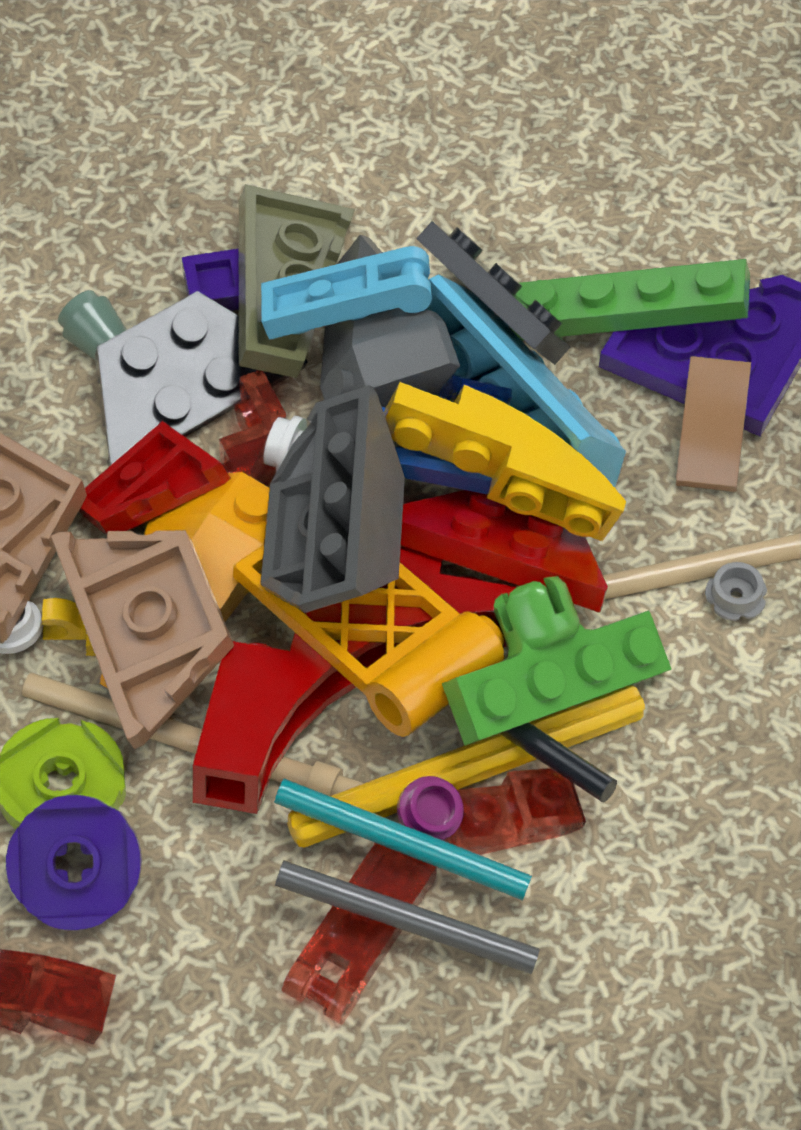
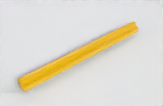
[287,685,645,848]

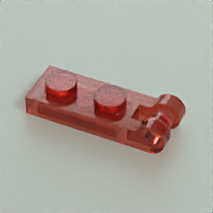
[282,843,437,1025]

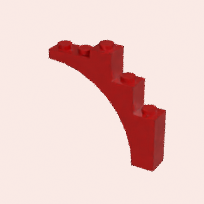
[192,547,516,814]

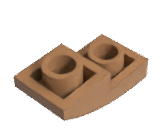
[676,356,751,492]

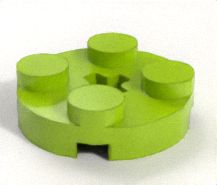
[0,718,126,830]

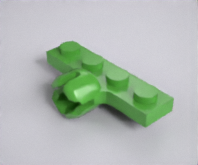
[442,576,672,746]

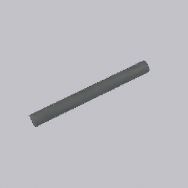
[275,860,540,974]

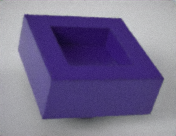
[182,248,239,311]

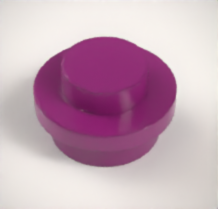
[397,776,463,840]

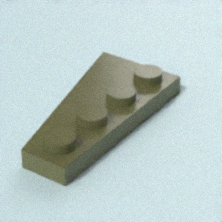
[238,184,355,378]

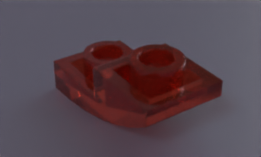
[444,768,586,855]
[0,949,116,1045]

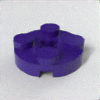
[6,795,142,930]

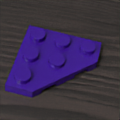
[599,275,801,437]

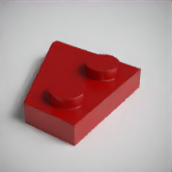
[79,421,231,535]

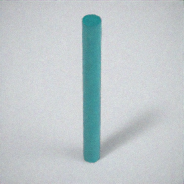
[274,778,532,901]

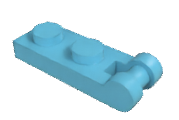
[261,246,432,340]

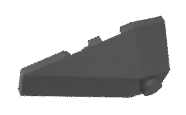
[320,235,460,445]

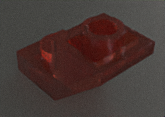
[219,370,286,487]

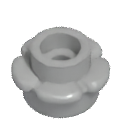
[705,562,767,621]

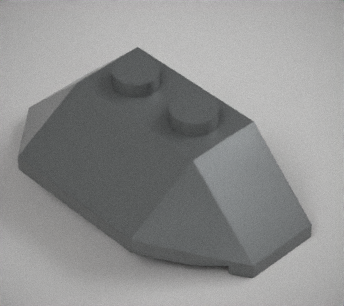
[261,385,405,613]

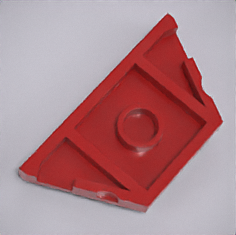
[401,490,608,613]

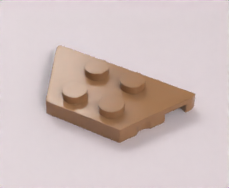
[51,530,234,749]

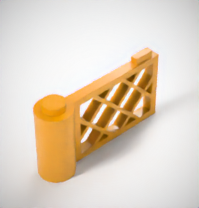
[233,543,504,737]

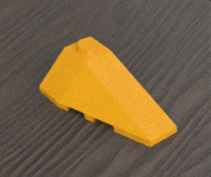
[99,472,270,689]

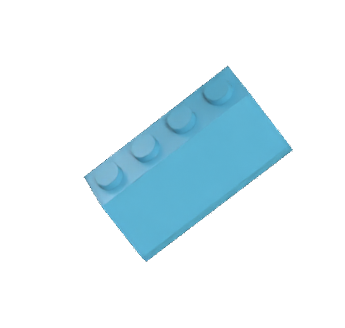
[427,274,626,487]

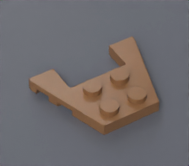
[0,433,87,644]

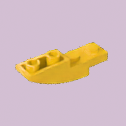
[383,382,626,541]

